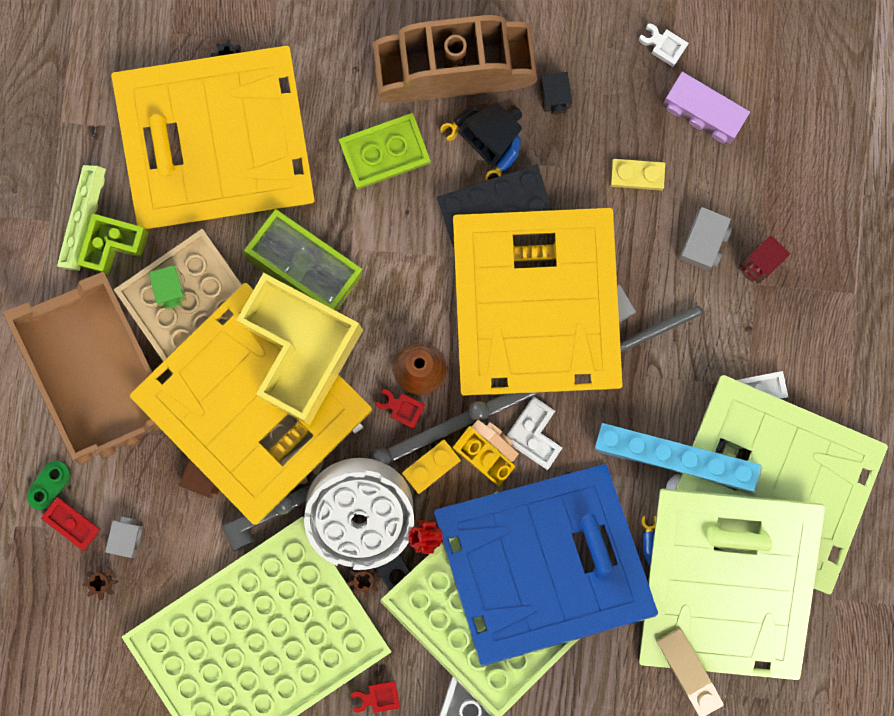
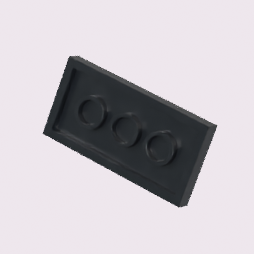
[437,164,552,247]

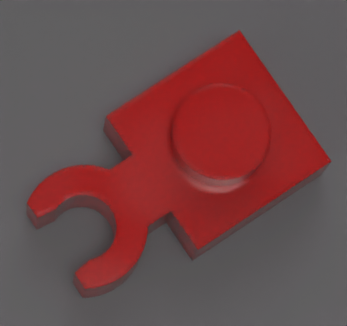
[375,389,426,429]
[351,680,400,713]

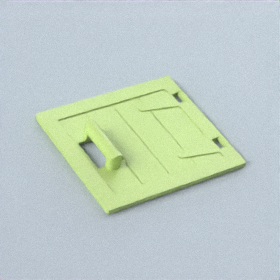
[675,375,888,594]
[639,489,825,680]

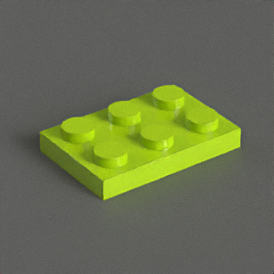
[339,113,431,190]

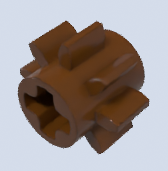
[82,566,118,600]
[347,568,381,598]

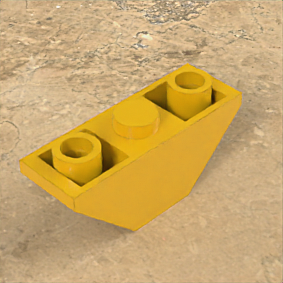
[452,426,516,487]

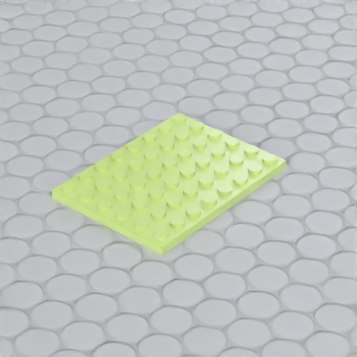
[122,516,392,716]

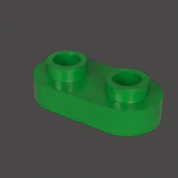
[27,461,71,510]

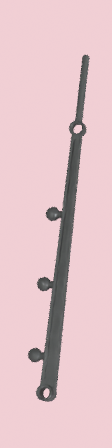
[222,306,703,551]

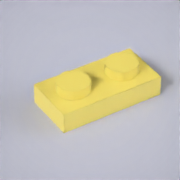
[610,159,666,191]

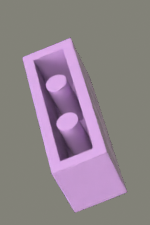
[663,72,750,144]

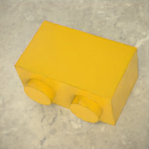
[402,440,461,494]

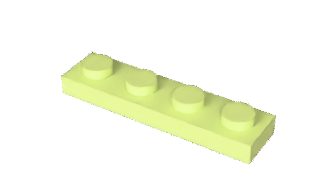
[57,165,106,271]

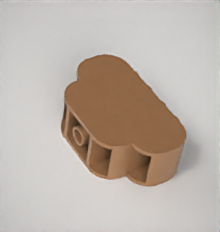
[373,15,537,103]

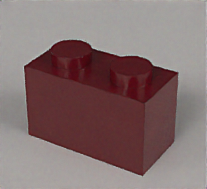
[740,235,790,283]

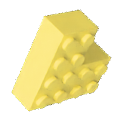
[236,273,363,426]

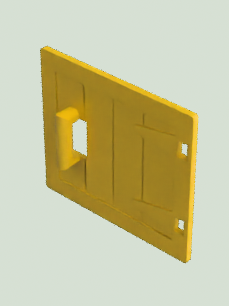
[111,46,315,229]
[453,208,622,396]
[130,283,372,525]

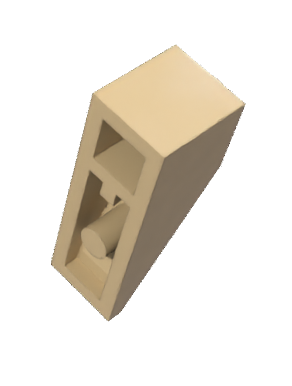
[656,627,724,716]

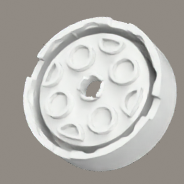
[304,458,414,570]

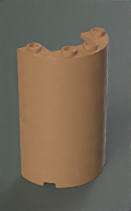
[3,271,161,465]

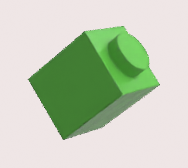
[149,265,187,309]

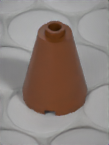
[394,343,447,395]

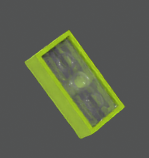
[244,209,363,311]

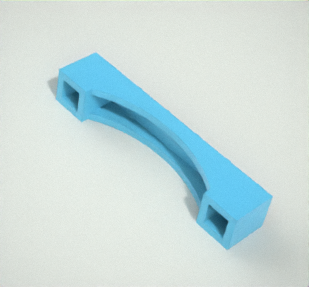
[595,423,762,494]

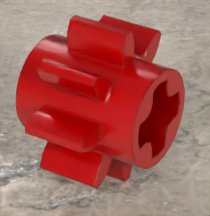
[408,520,443,554]

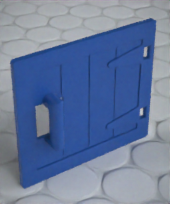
[434,464,658,666]

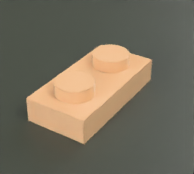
[472,420,518,462]

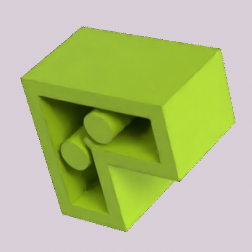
[77,213,149,276]

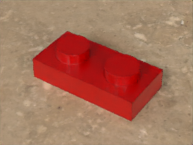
[41,497,101,551]

